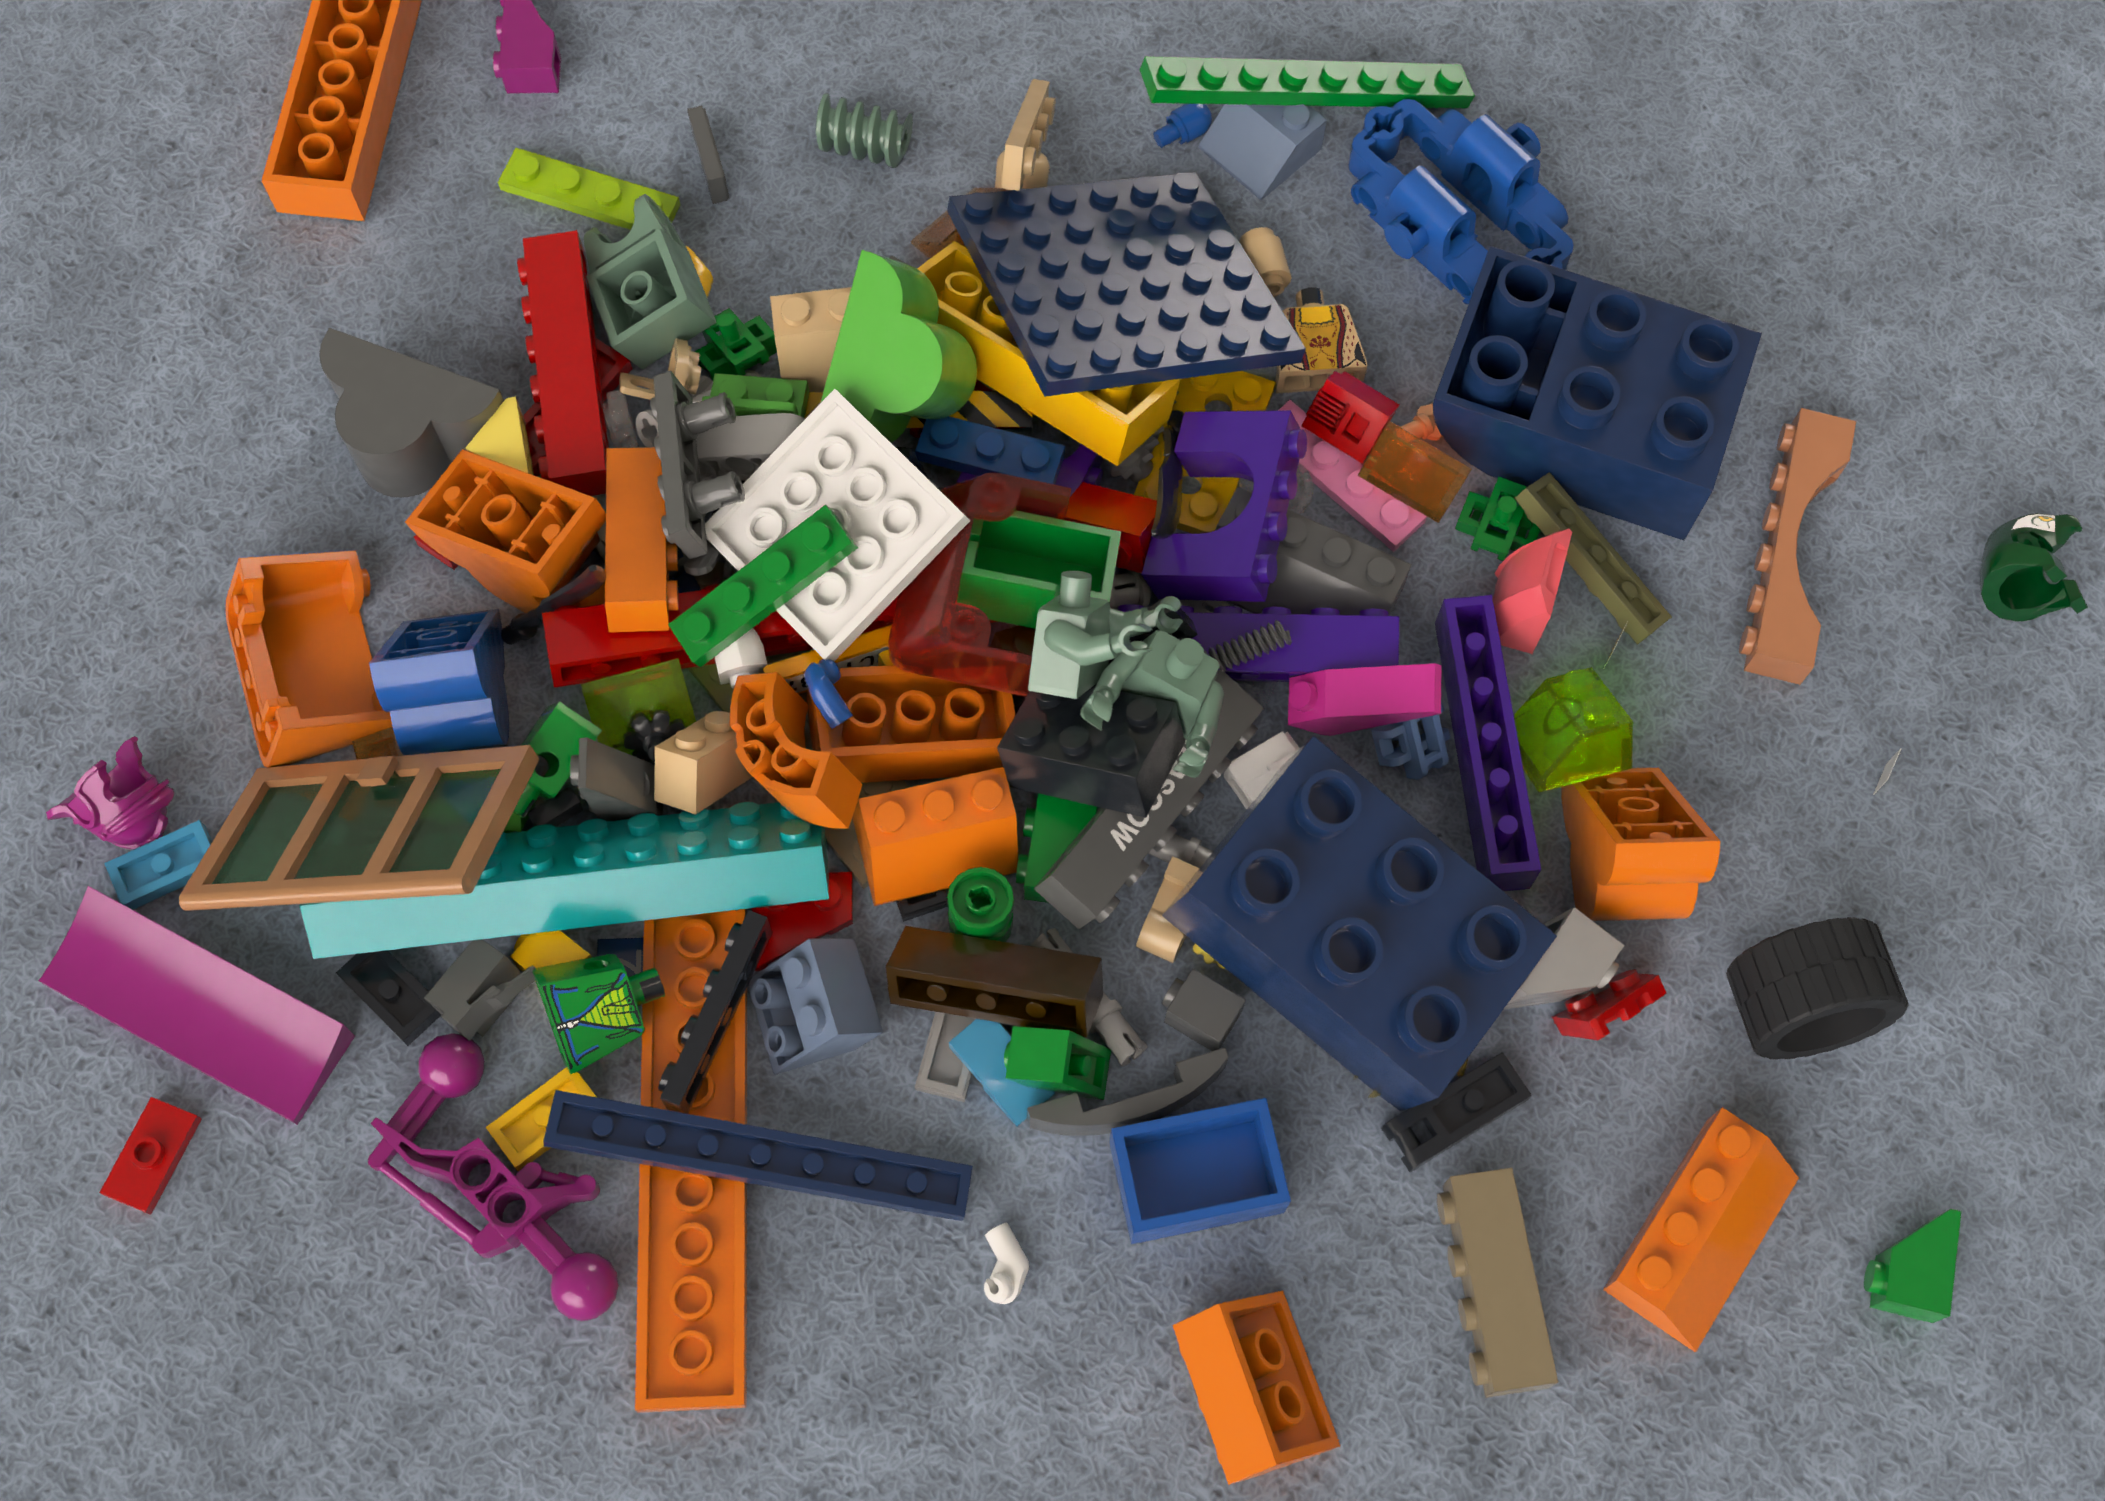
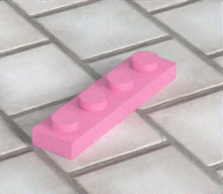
[1278,400,1427,552]

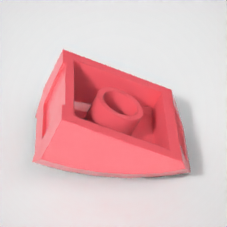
[1493,528,1572,654]

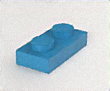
[104,820,223,910]

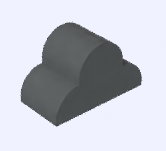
[319,328,504,498]

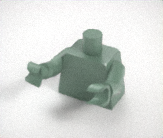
[1028,571,1183,699]
[1081,630,1225,778]

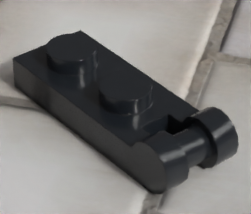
[1381,1052,1532,1172]

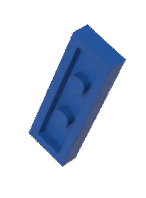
[915,416,1065,495]

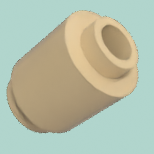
[1239,227,1292,297]

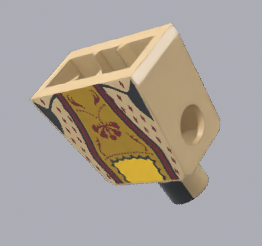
[1275,287,1367,393]

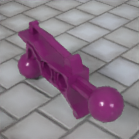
[368,1033,619,1321]

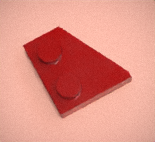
[751,872,853,971]
[1552,969,1667,1040]

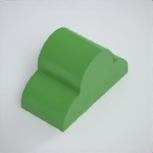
[821,250,977,443]

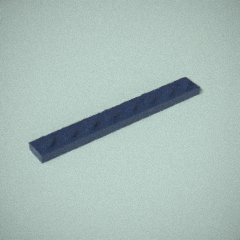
[543,1090,973,1221]

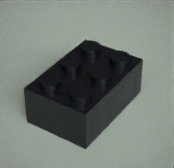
[997,686,1185,818]

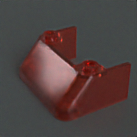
[888,472,1072,696]

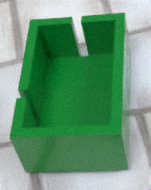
[955,503,1121,629]

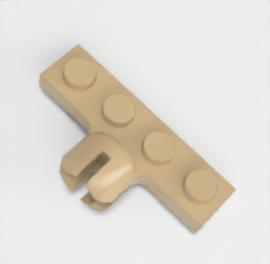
[995,79,1055,192]

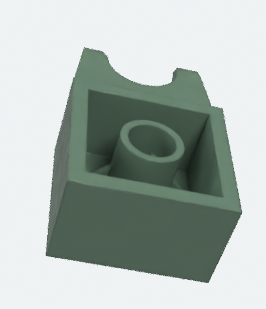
[583,194,716,370]

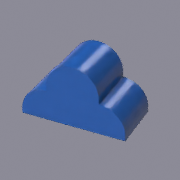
[369,609,509,756]

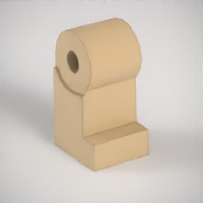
[1136,856,1199,963]

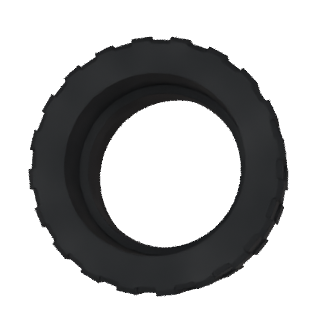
[1726,917,1908,1060]

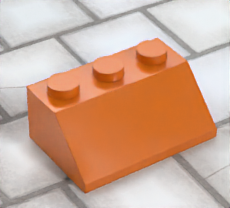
[852,767,1018,906]
[1172,1291,1341,1485]

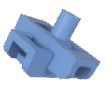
[1371,701,1451,780]

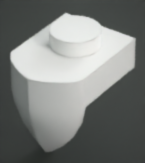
[715,628,767,688]

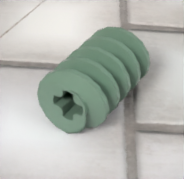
[816,93,913,168]

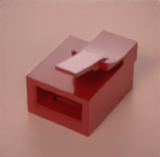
[1301,371,1400,464]

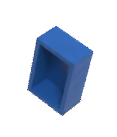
[1109,1098,1291,1244]

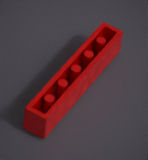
[517,230,609,496]

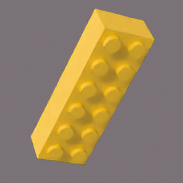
[917,241,1181,466]

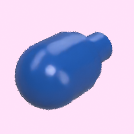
[1153,104,1212,148]

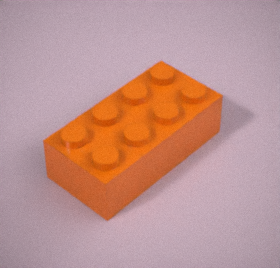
[806,660,1015,783]

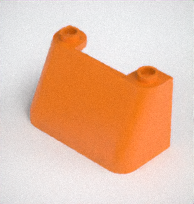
[225,550,394,768]

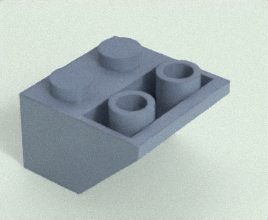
[748,939,883,1075]

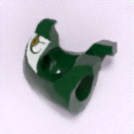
[1980,513,2088,621]

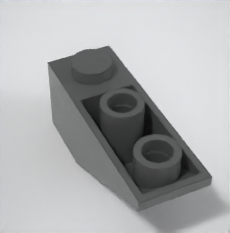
[570,738,663,822]

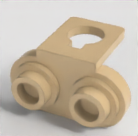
[619,338,701,400]

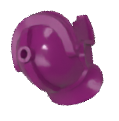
[46,736,175,849]

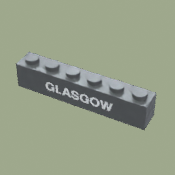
[1034,670,1264,929]

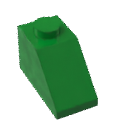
[1004,1026,1111,1100]
[1864,1209,1961,1323]

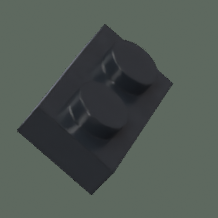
[336,950,441,1046]

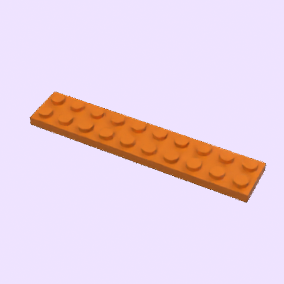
[635,909,747,1413]

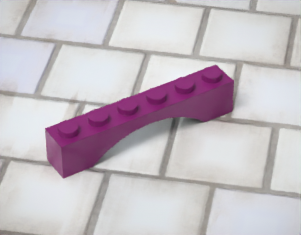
[493,0,561,93]

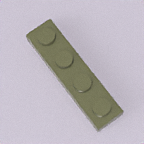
[1514,472,1672,645]

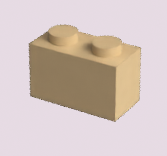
[654,711,753,815]

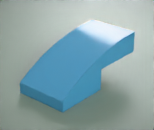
[948,1019,1055,1127]

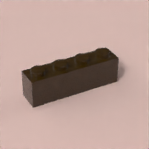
[886,926,1103,1038]

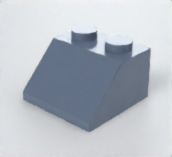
[1198,104,1327,200]

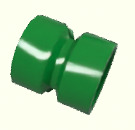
[947,867,1014,942]

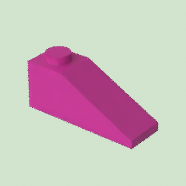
[1288,663,1442,736]

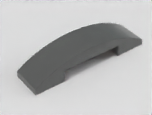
[1027,1048,1229,1136]

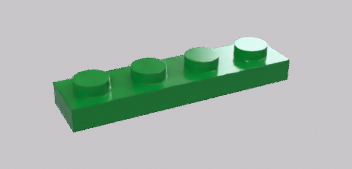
[668,505,858,667]

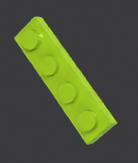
[498,147,681,230]

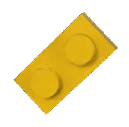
[485,1067,597,1172]

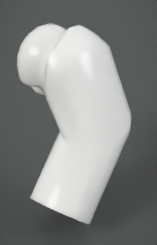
[984,1223,1029,1304]

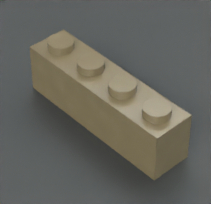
[1437,1168,1558,1398]

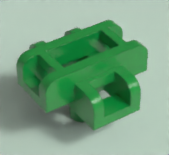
[694,308,777,381]
[1455,476,1540,561]

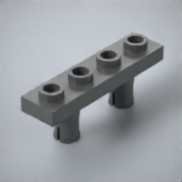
[650,371,745,559]

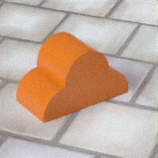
[405,449,606,613]
[1561,767,1721,921]

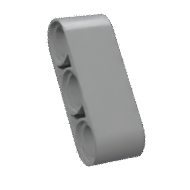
[696,413,805,482]

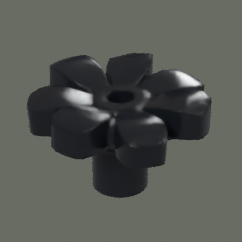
[623,710,686,765]

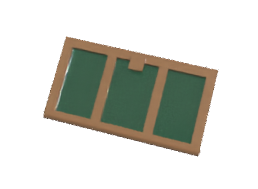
[179,745,539,911]

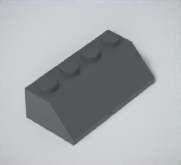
[1215,487,1412,616]

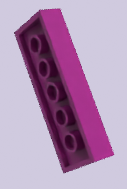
[38,886,355,1125]

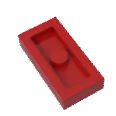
[99,1097,202,1215]

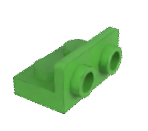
[702,373,810,418]

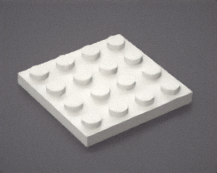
[705,389,970,661]

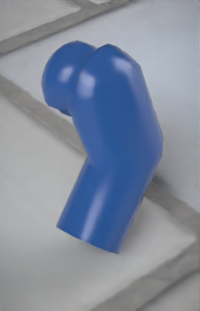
[804,659,853,729]

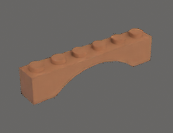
[1739,408,1856,685]

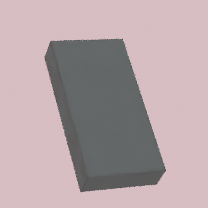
[687,106,729,204]

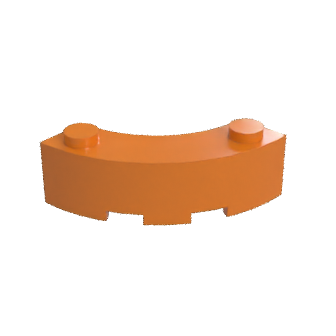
[730,672,863,829]

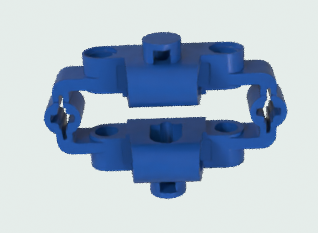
[1348,99,1574,304]

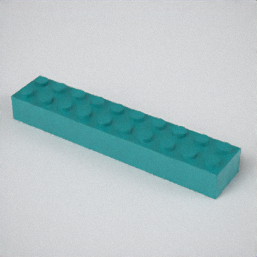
[300,802,829,959]

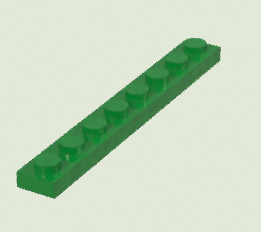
[1139,56,1475,108]

